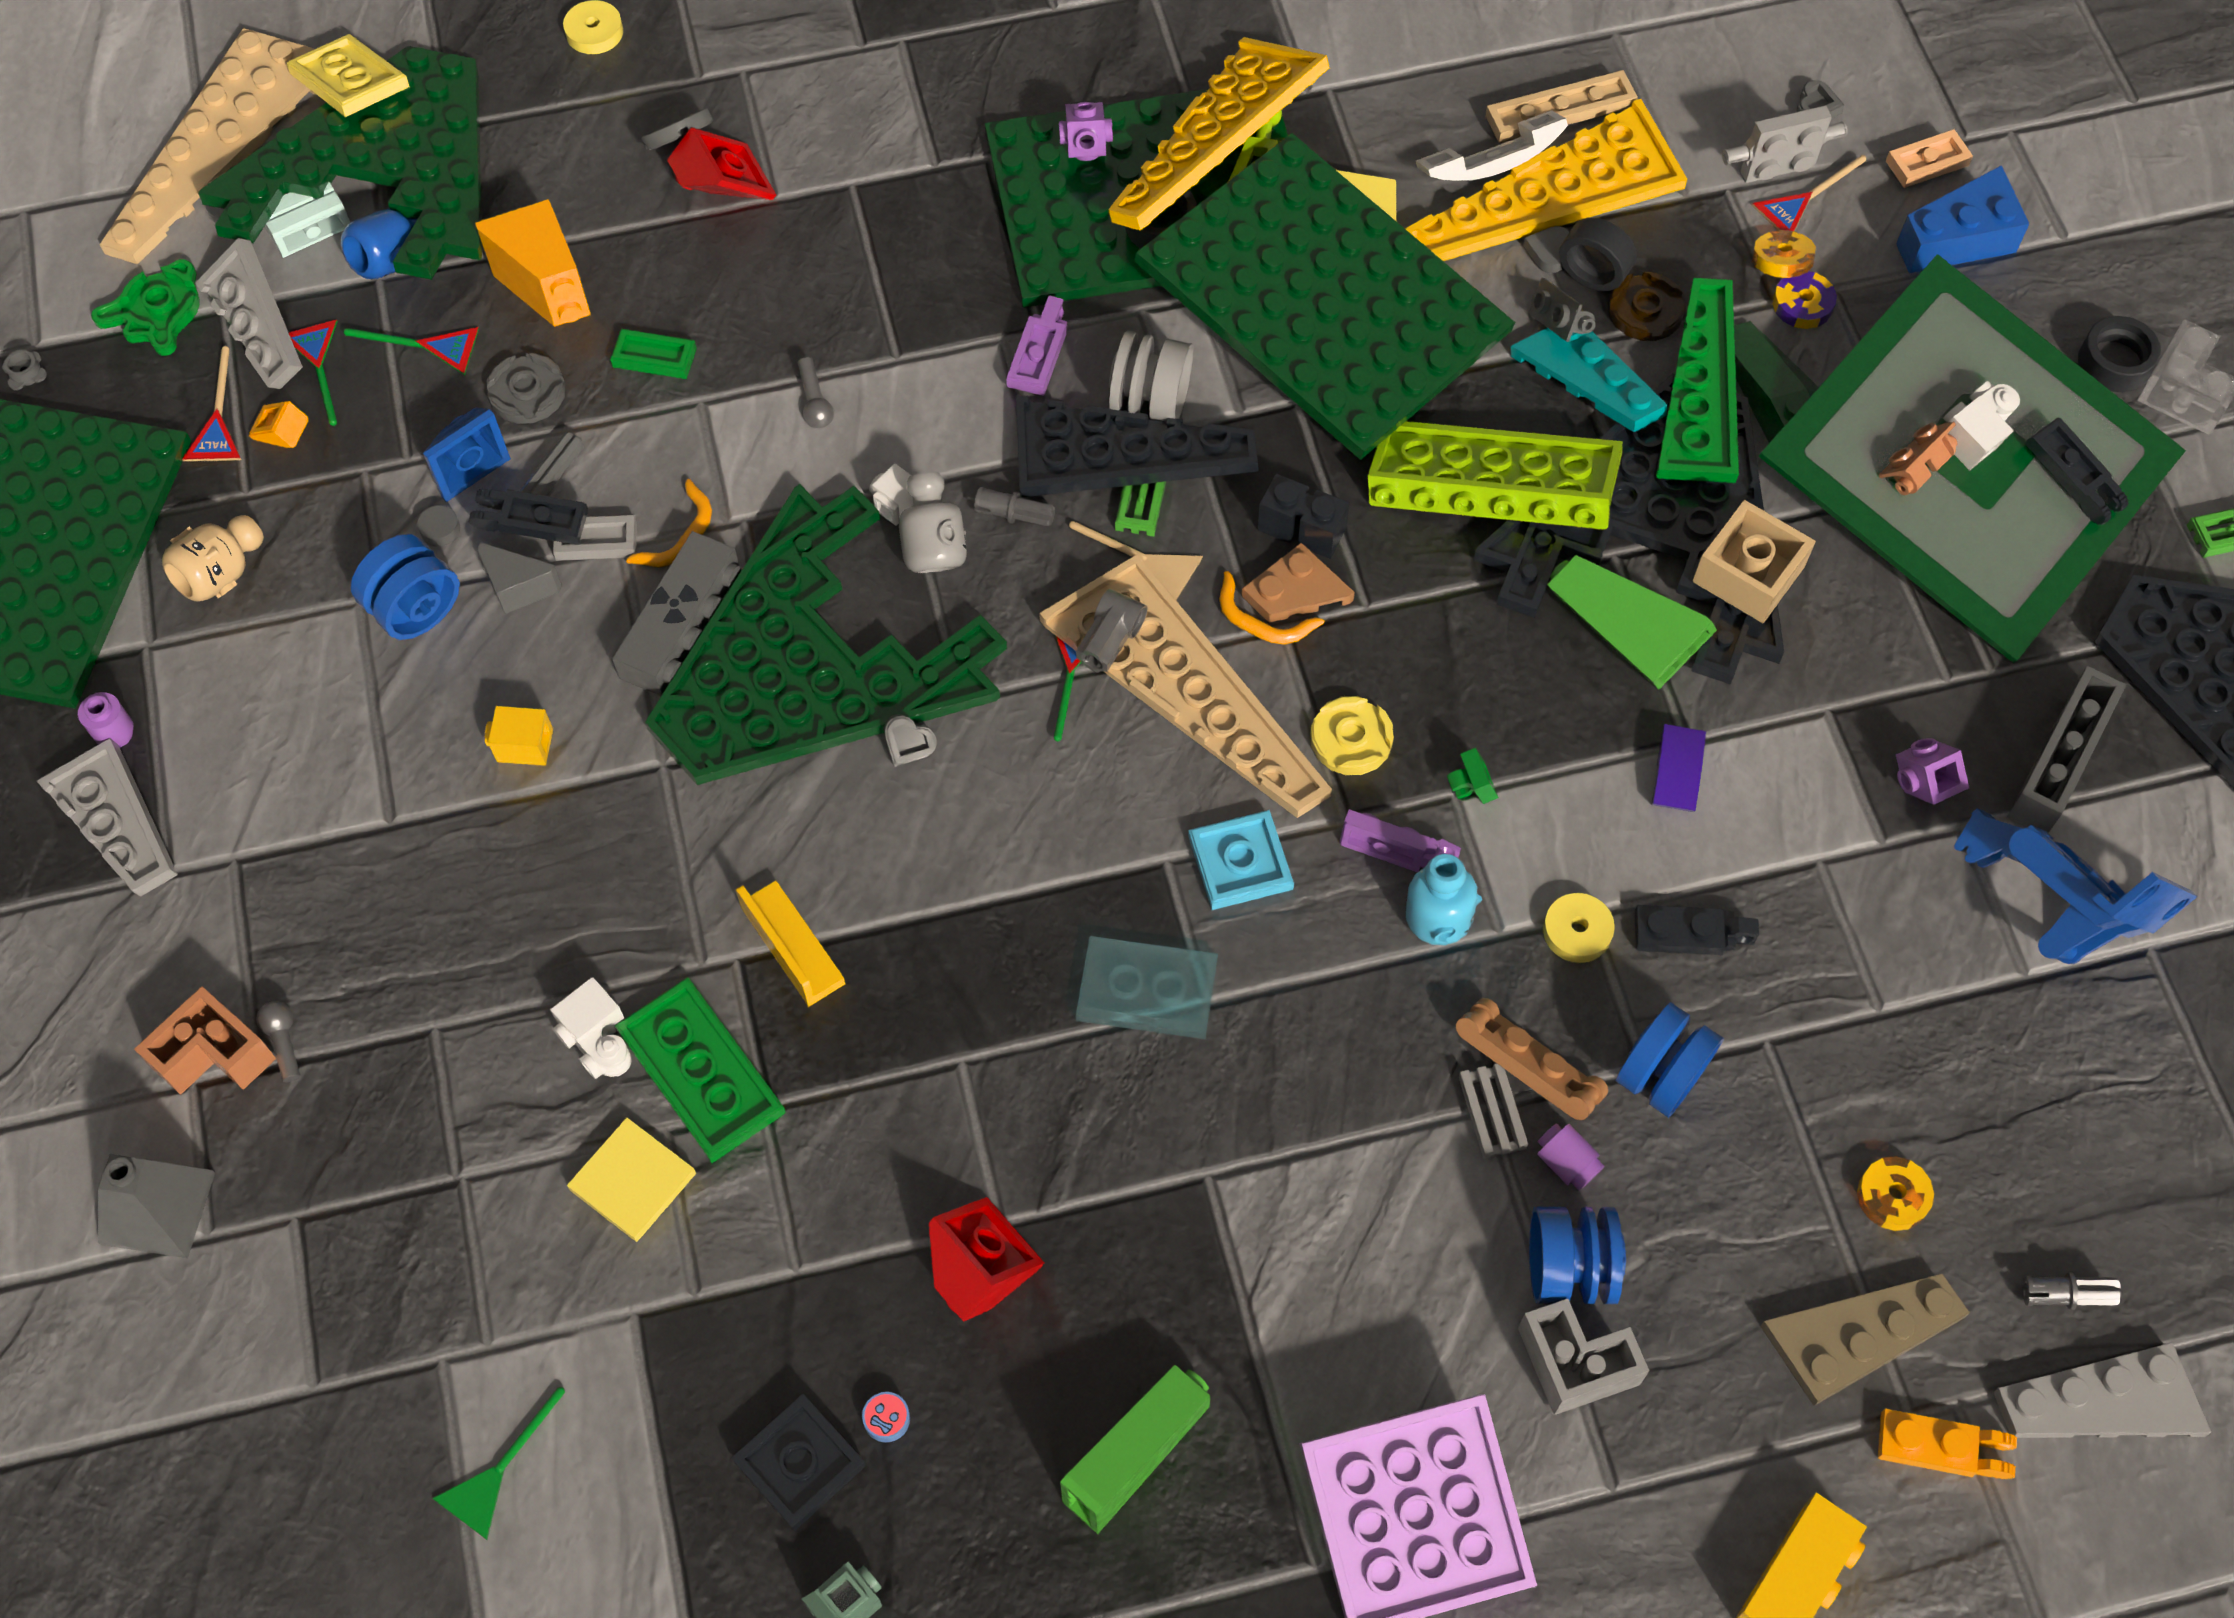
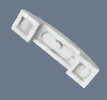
[1416,110,1568,180]

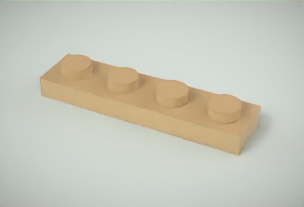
[1485,70,1638,143]

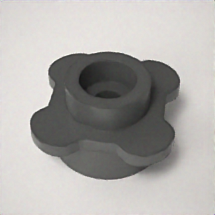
[2,350,47,390]

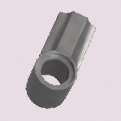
[1076,589,1148,673]

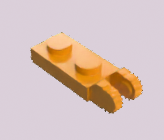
[1878,1409,2017,1479]

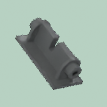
[1529,277,1595,342]

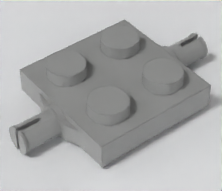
[1722,106,1848,183]

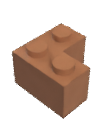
[134,986,276,1095]

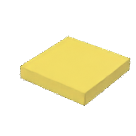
[567,1118,696,1242]

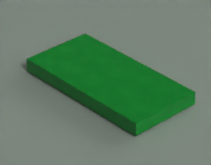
[614,977,786,1164]

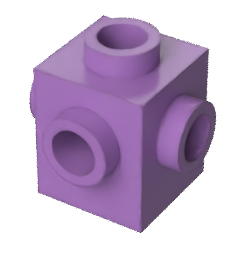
[1059,102,1113,161]
[1896,738,1969,805]

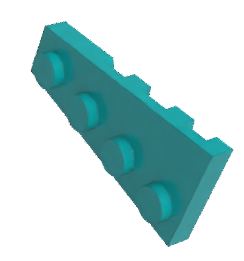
[1511,328,1667,432]

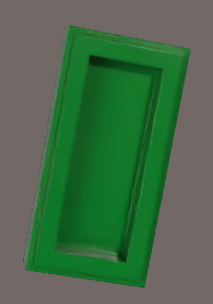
[610,329,697,379]

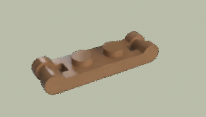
[1456,998,1608,1120]

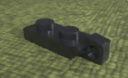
[1635,905,1759,955]

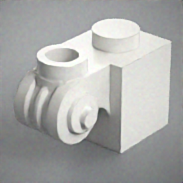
[1943,381,2020,470]
[550,977,631,1079]

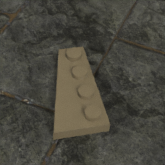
[1760,1274,1970,1406]

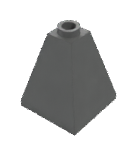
[98,1154,215,1258]

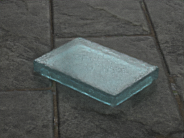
[1076,936,1218,1039]

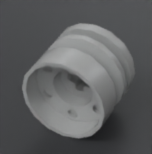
[1109,331,1194,422]

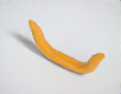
[626,478,712,567]
[1219,571,1325,645]

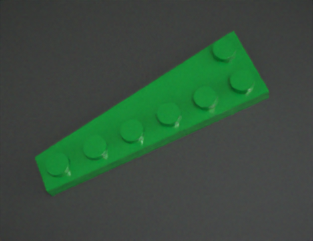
[1656,278,1739,483]

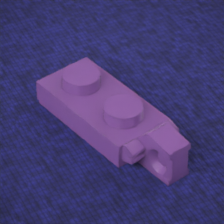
[1006,296,1067,396]
[1339,809,1461,872]

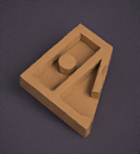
[1242,543,1355,623]

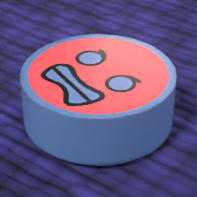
[862,1392,910,1442]

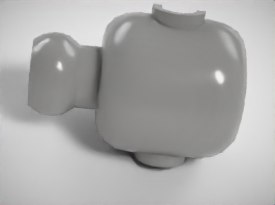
[899,472,967,573]

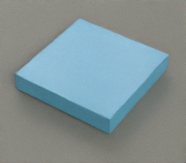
[1188,810,1294,910]

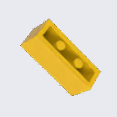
[1736,1492,1867,1618]

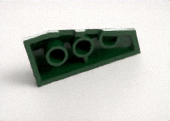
[1734,321,1819,443]

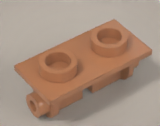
[1878,422,1958,495]

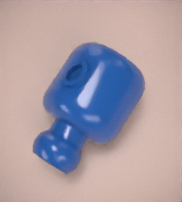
[341,209,417,280]

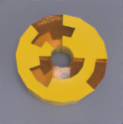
[1753,230,1816,278]
[1857,1156,1934,1231]

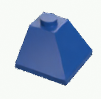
[423,407,511,502]

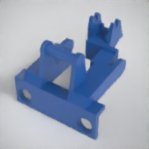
[1954,808,2197,964]

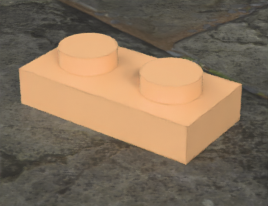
[1886,129,1973,188]

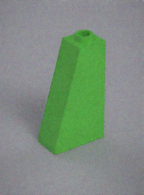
[1547,555,1717,690]
[1060,1365,1211,1534]

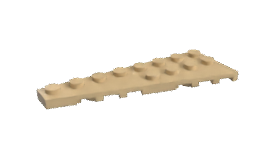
[100,28,315,264]
[1039,554,1332,818]

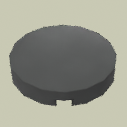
[641,107,713,150]
[486,353,566,424]

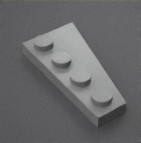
[195,238,302,389]
[37,738,178,897]
[1994,1343,2212,1438]

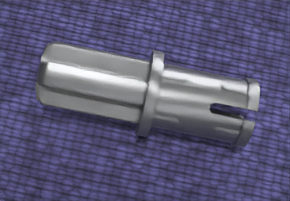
[974,487,1055,526]
[2022,1272,2122,1310]

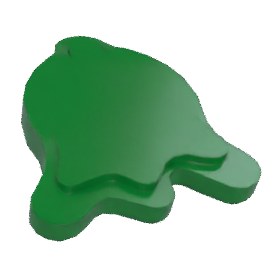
[91,259,200,356]

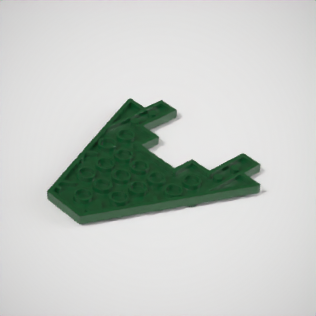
[198,46,482,280]
[645,484,1007,785]

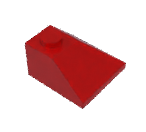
[667,127,776,200]
[929,1197,1044,1322]

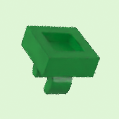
[1447,748,1499,804]

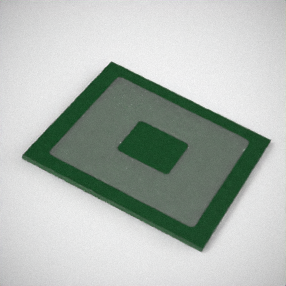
[1758,254,2186,663]

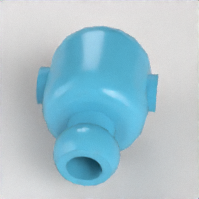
[1406,854,1482,946]

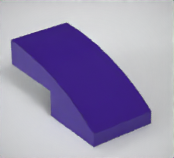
[1651,724,1706,812]

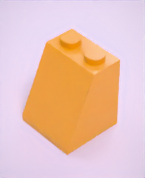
[475,199,591,327]

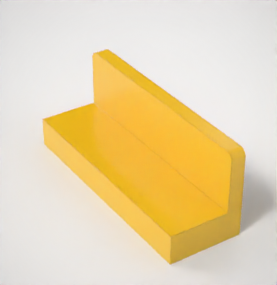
[735,881,845,1007]

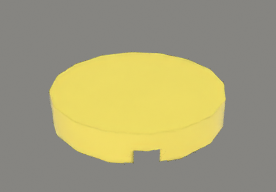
[1310,696,1394,775]

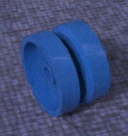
[351,534,460,640]
[1615,1002,1724,1118]

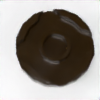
[1608,272,1686,341]

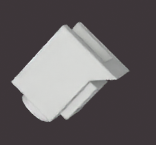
[869,464,914,526]

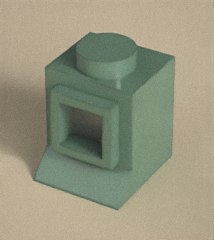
[802,1562,882,1618]

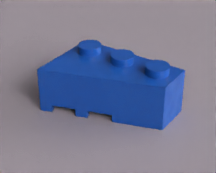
[1896,165,2029,273]

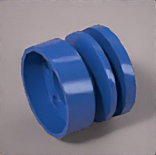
[1529,1207,1626,1304]

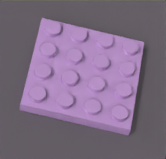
[1299,1394,1537,1618]

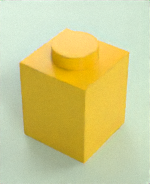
[485,706,553,766]

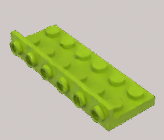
[1368,421,1623,529]

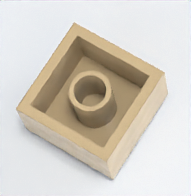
[1693,500,1816,623]

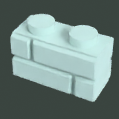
[265,182,350,258]

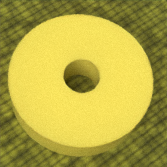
[563,0,623,54]
[1543,893,1615,963]

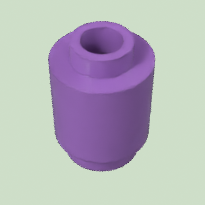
[78,692,133,747]
[1537,1123,1605,1191]

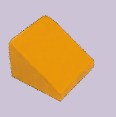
[249,401,308,448]

